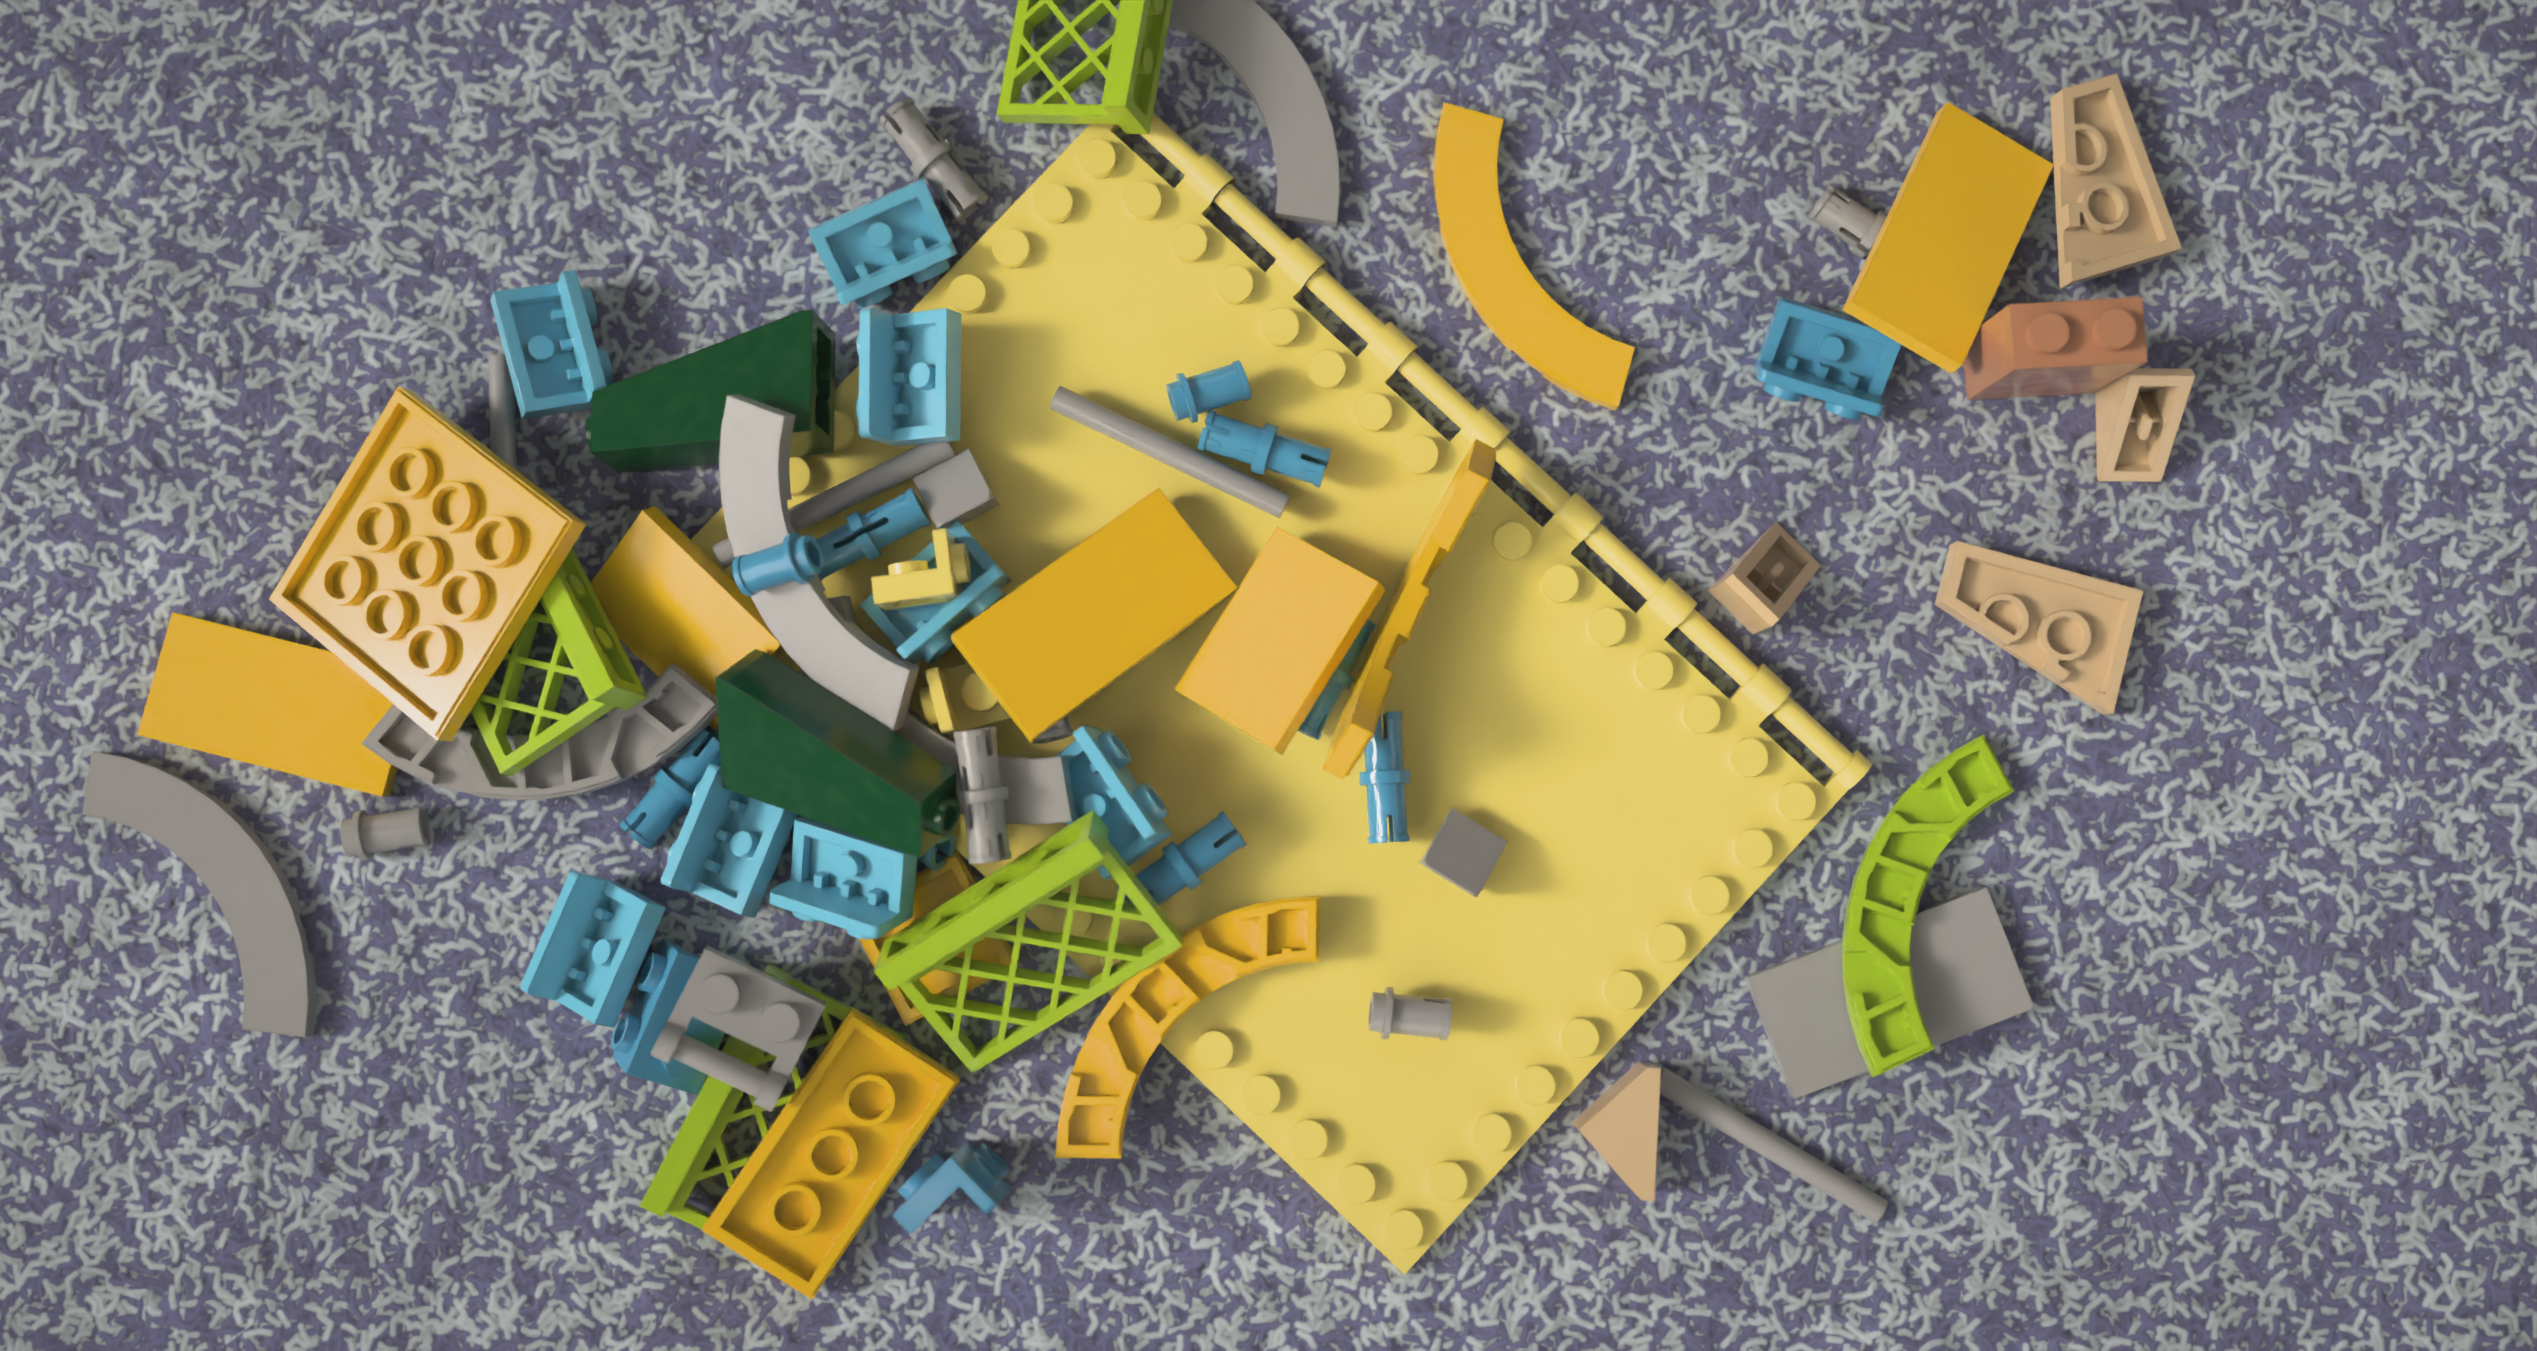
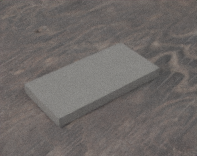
[1744,887,2035,1099]

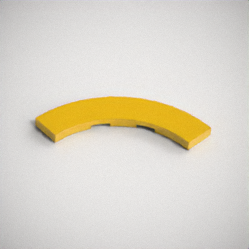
[1433,102,1635,411]
[1323,439,1497,779]
[1055,896,1320,1158]

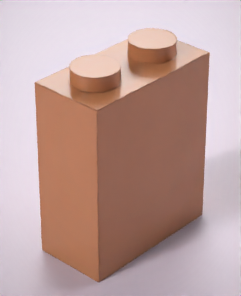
[1964,297,2148,400]

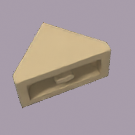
[2095,368,2195,482]
[1708,522,1821,635]
[1571,1062,1661,1201]

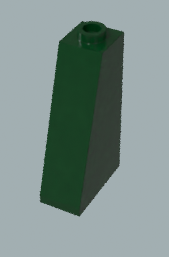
[585,309,836,473]
[715,649,961,858]

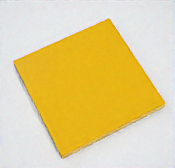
[269,386,587,742]

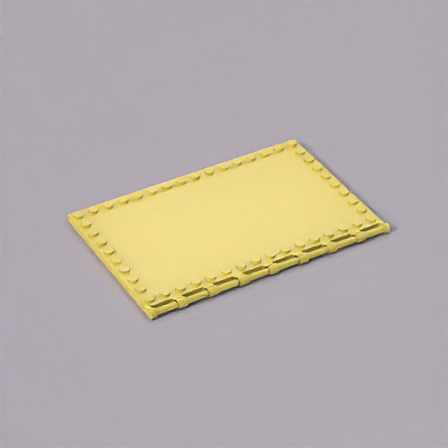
[691,112,1872,1274]

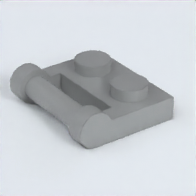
[650,945,827,1112]

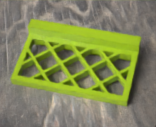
[996,0,1173,134]
[471,487,648,776]
[874,809,1183,1073]
[639,963,905,1229]

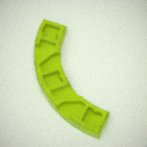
[1842,734,2014,1077]

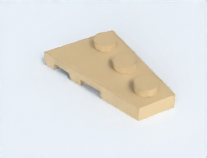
[2050,73,2182,289]
[1935,541,2143,715]

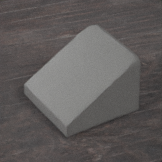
[913,448,999,529]
[1418,808,1507,898]

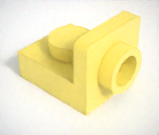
[871,528,971,611]
[919,663,1012,737]

